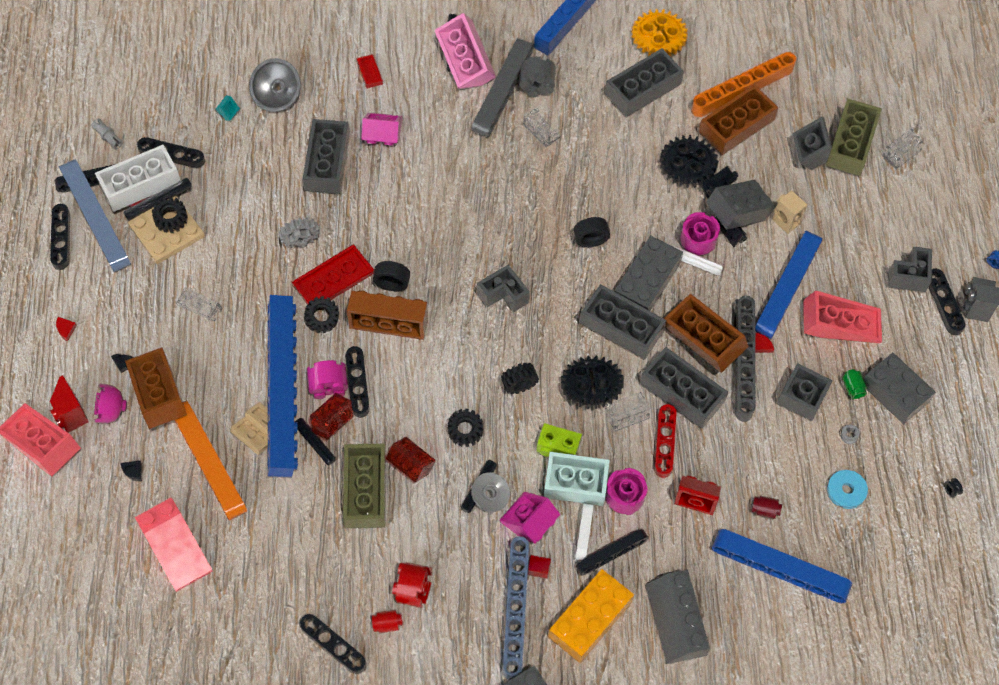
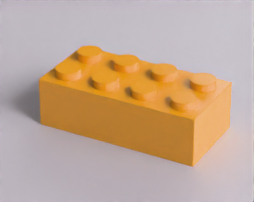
[548,569,635,664]

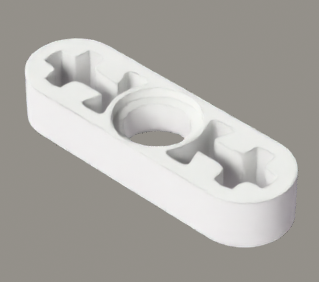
[575,503,593,560]

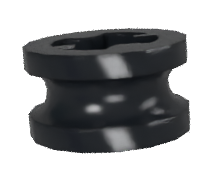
[944,478,963,498]

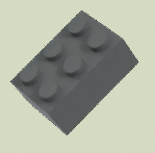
[706,180,775,230]
[864,352,936,425]

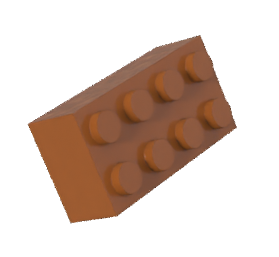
[699,84,779,155]
[347,290,428,340]
[664,294,748,373]
[125,347,187,429]

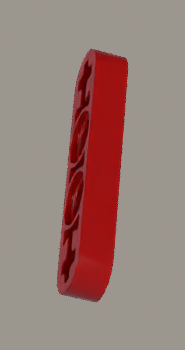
[654,404,677,478]

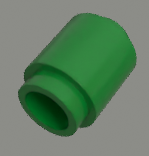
[842,369,867,399]

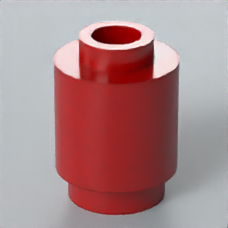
[372,610,403,633]

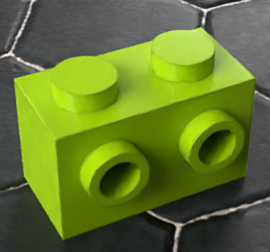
[536,423,582,457]

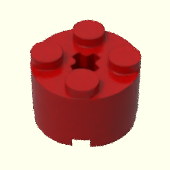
[392,562,432,608]

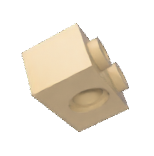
[772,190,807,234]

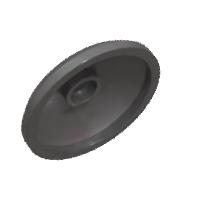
[249,58,301,112]

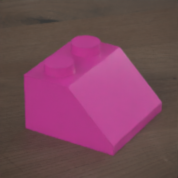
[362,113,403,145]
[499,492,561,544]

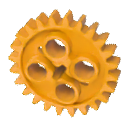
[632,9,688,57]

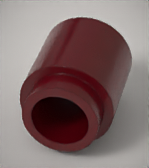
[752,495,782,519]

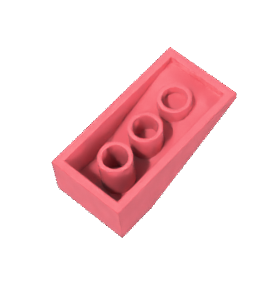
[804,290,882,343]
[0,403,81,477]
[135,497,213,592]

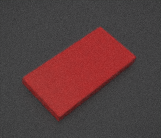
[291,244,374,305]

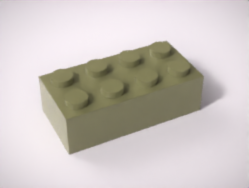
[826,98,882,176]
[343,443,386,528]

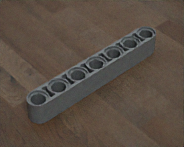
[472,38,534,137]
[735,295,756,422]

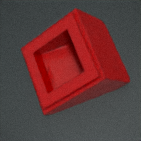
[527,555,551,579]

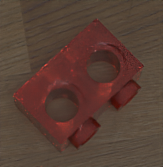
[310,393,353,440]
[386,437,436,483]

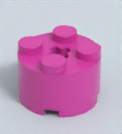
[680,212,720,255]
[307,360,348,399]
[605,468,648,515]

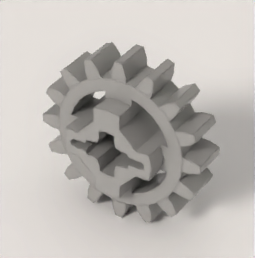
[278,217,320,248]

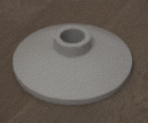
[471,472,510,512]

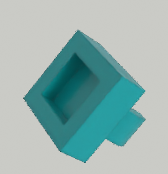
[215,95,240,121]

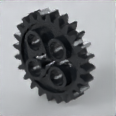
[659,135,719,188]
[561,355,624,409]

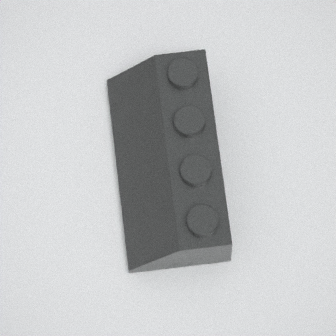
[645,569,710,664]

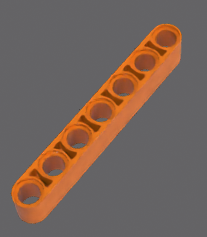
[691,52,796,117]
[174,400,247,521]

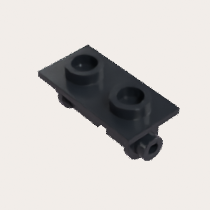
[701,166,738,200]
[715,217,747,247]

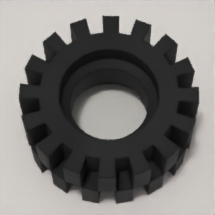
[152,197,188,233]
[304,296,339,333]
[501,363,539,394]
[448,408,483,447]

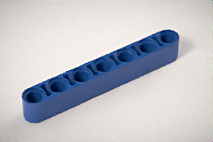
[755,231,823,339]
[712,529,852,603]

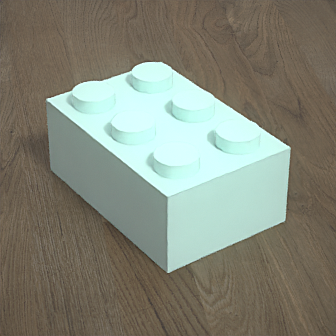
[544,452,610,506]

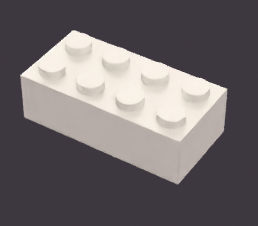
[95,145,181,212]

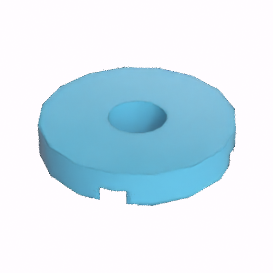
[827,470,868,509]

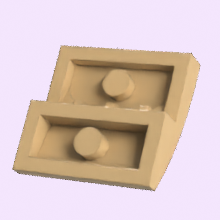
[230,402,268,455]

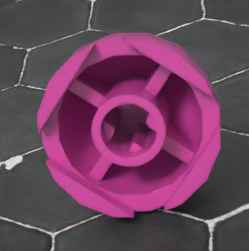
[94,383,126,423]

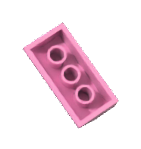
[434,13,496,89]

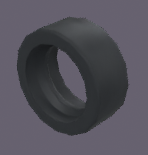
[573,217,610,248]
[373,261,410,292]

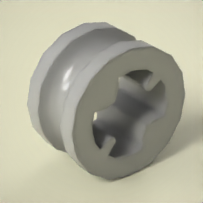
[840,425,860,444]

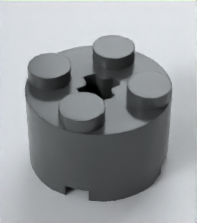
[519,56,556,97]

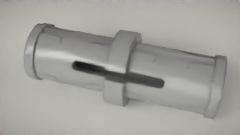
[92,119,123,150]

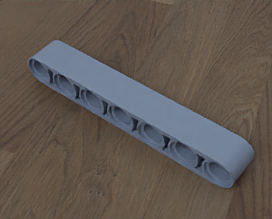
[58,159,131,273]
[503,536,529,681]

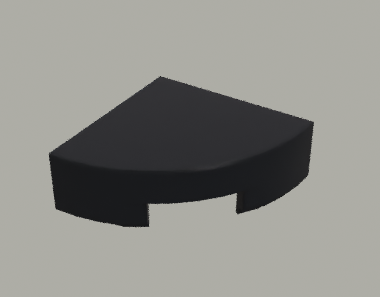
[111,353,134,373]
[120,460,142,482]

